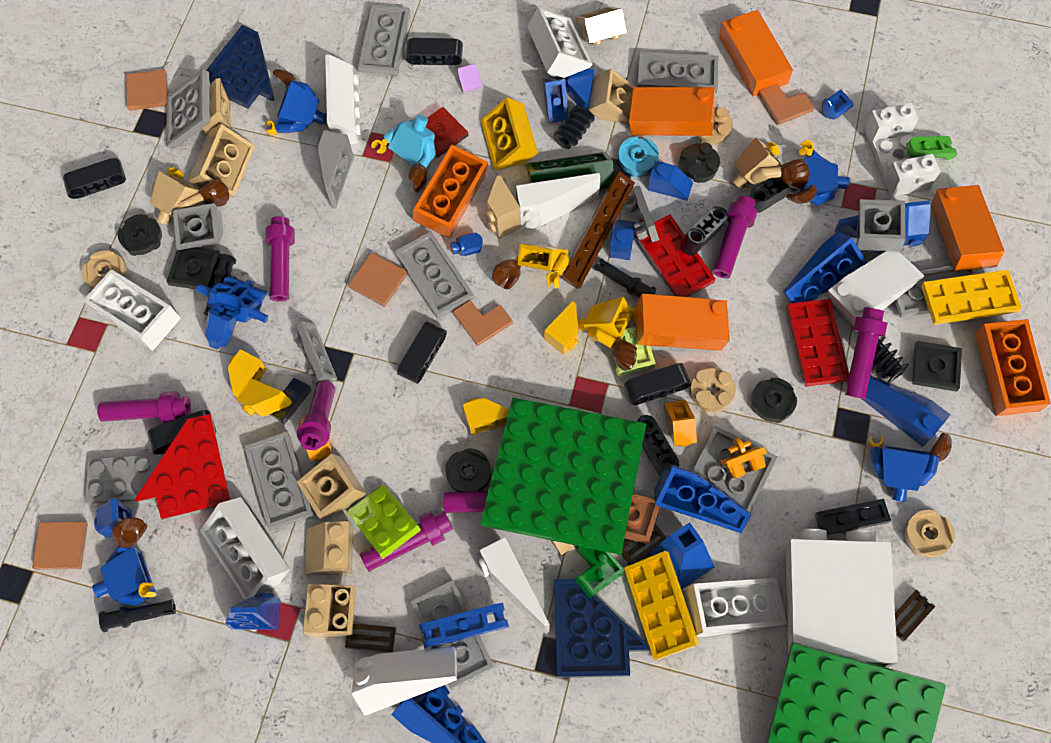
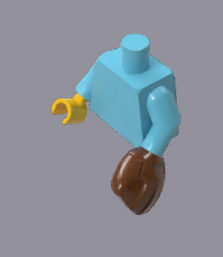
[371,114,436,193]

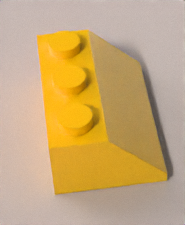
[480,97,538,170]

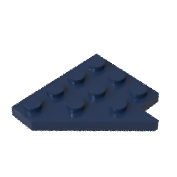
[206,25,275,109]
[554,579,650,678]

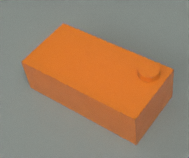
[719,10,793,96]
[629,87,716,136]
[413,145,489,239]
[931,185,1005,271]
[635,294,730,351]
[975,319,1051,416]

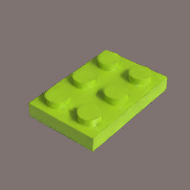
[346,484,421,559]

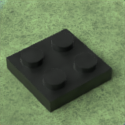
[166,247,220,289]
[912,341,962,392]

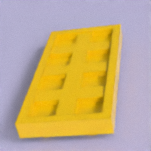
[921,270,1022,325]
[624,551,700,660]

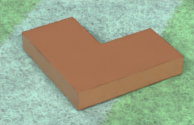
[759,84,814,125]
[453,300,513,346]

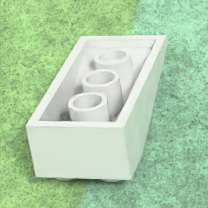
[516,173,600,229]
[827,251,924,327]
[83,269,181,351]
[478,538,549,634]
[681,578,787,638]
[352,646,457,716]

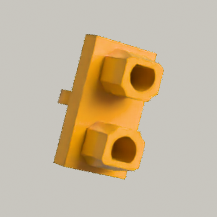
[720,437,767,478]

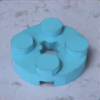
[618,137,659,177]

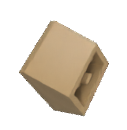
[303,584,356,638]

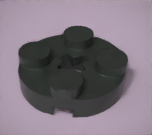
[678,142,720,183]
[118,214,162,256]
[751,377,797,423]
[445,448,491,492]

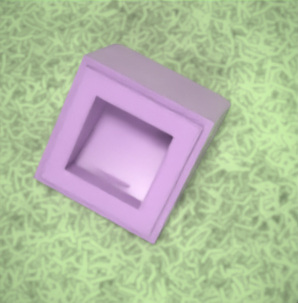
[457,64,482,93]

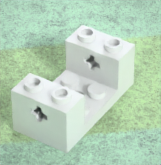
[864,102,940,197]

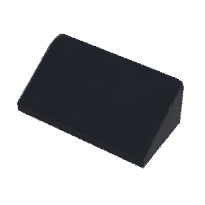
[269,378,312,425]

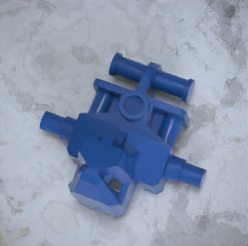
[196,276,269,350]

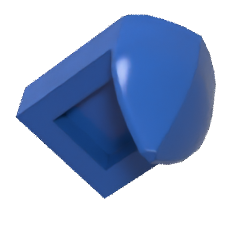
[822,89,854,119]

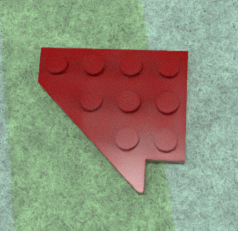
[135,414,231,520]

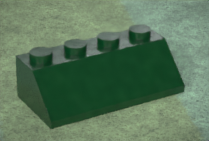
[526,152,614,189]

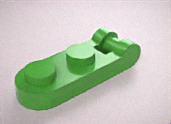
[906,136,958,160]

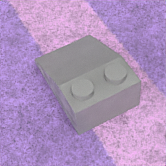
[317,130,354,209]

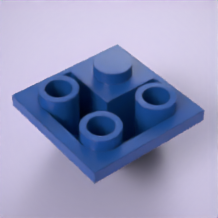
[649,522,715,589]

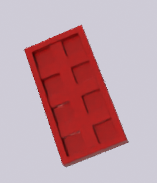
[634,214,716,297]
[786,299,849,387]

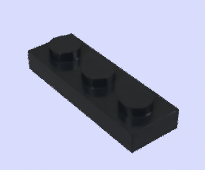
[815,499,891,535]

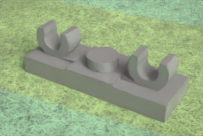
[626,185,659,243]
[293,321,337,385]

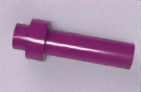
[712,196,758,279]
[265,216,295,302]
[845,307,888,399]
[297,381,336,451]
[97,391,191,423]
[443,491,488,513]
[360,511,453,572]

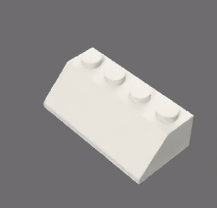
[527,7,592,78]
[325,55,361,144]
[200,497,290,600]

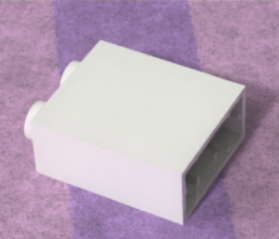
[785,529,898,668]

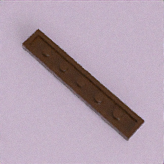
[560,171,635,289]

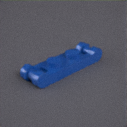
[419,603,509,649]

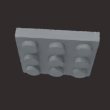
[166,69,210,149]
[692,426,778,513]

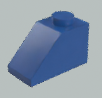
[565,68,594,109]
[543,77,568,123]
[648,160,693,201]
[609,219,636,260]
[94,498,132,538]

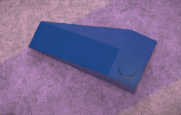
[835,201,931,247]
[783,231,867,303]
[862,376,951,447]
[654,465,751,534]
[225,593,281,630]
[391,685,486,743]

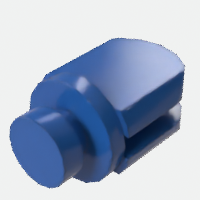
[450,233,483,256]

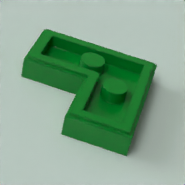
[575,546,625,598]

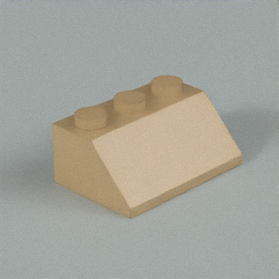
[188,124,255,197]

